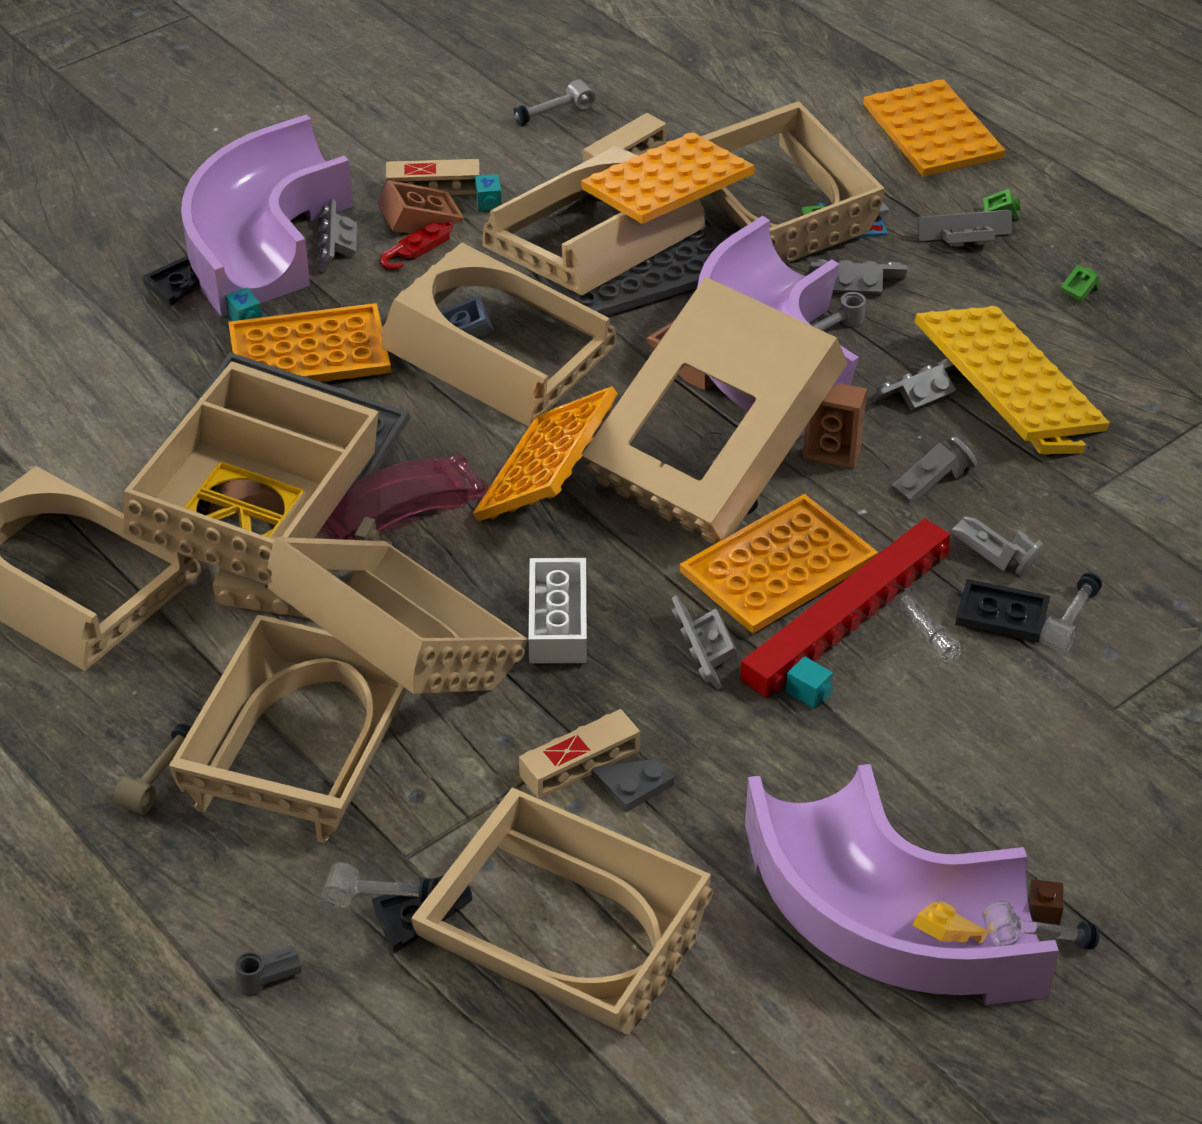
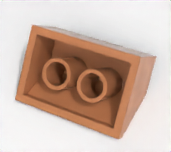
[803,383,867,469]

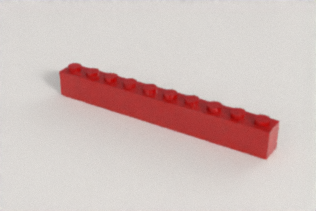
[740,518,950,698]

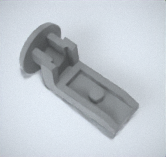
[892,436,978,502]
[950,516,1044,575]

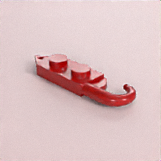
[379,221,453,270]

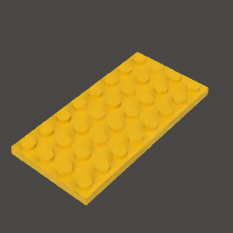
[914,306,1110,441]

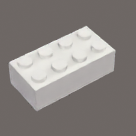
[529,558,587,663]

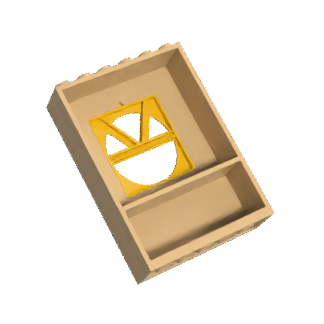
[124,361,379,585]

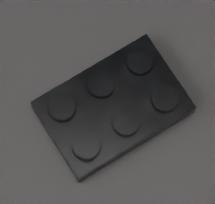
[955,579,1050,643]

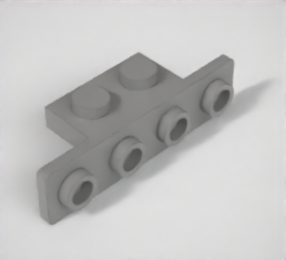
[317,199,357,273]
[917,210,1012,246]
[808,259,907,295]
[871,358,957,411]
[672,595,739,690]

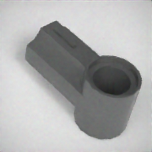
[235,945,301,996]

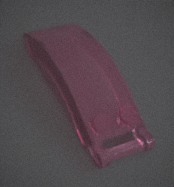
[322,453,489,540]

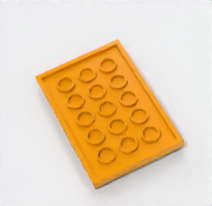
[863,79,1006,177]
[581,132,754,224]
[228,303,391,382]
[472,386,618,521]
[680,493,878,634]

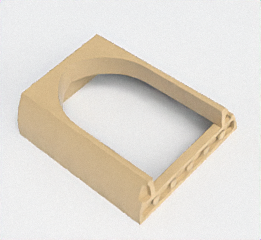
[701,101,885,264]
[483,146,706,295]
[381,242,616,427]
[0,466,202,671]
[268,537,529,694]
[169,615,408,843]
[411,787,713,1035]

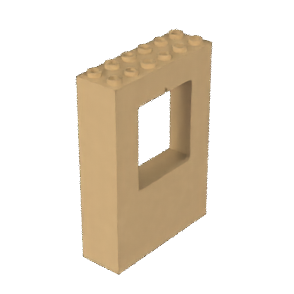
[582,276,848,544]

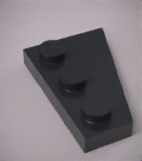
[143,255,200,307]
[372,875,472,954]

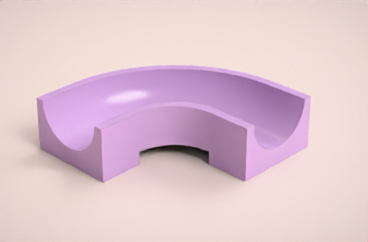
[181,114,353,317]
[697,216,859,438]
[745,764,1059,1005]

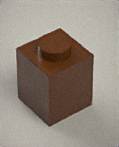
[1028,879,1063,932]

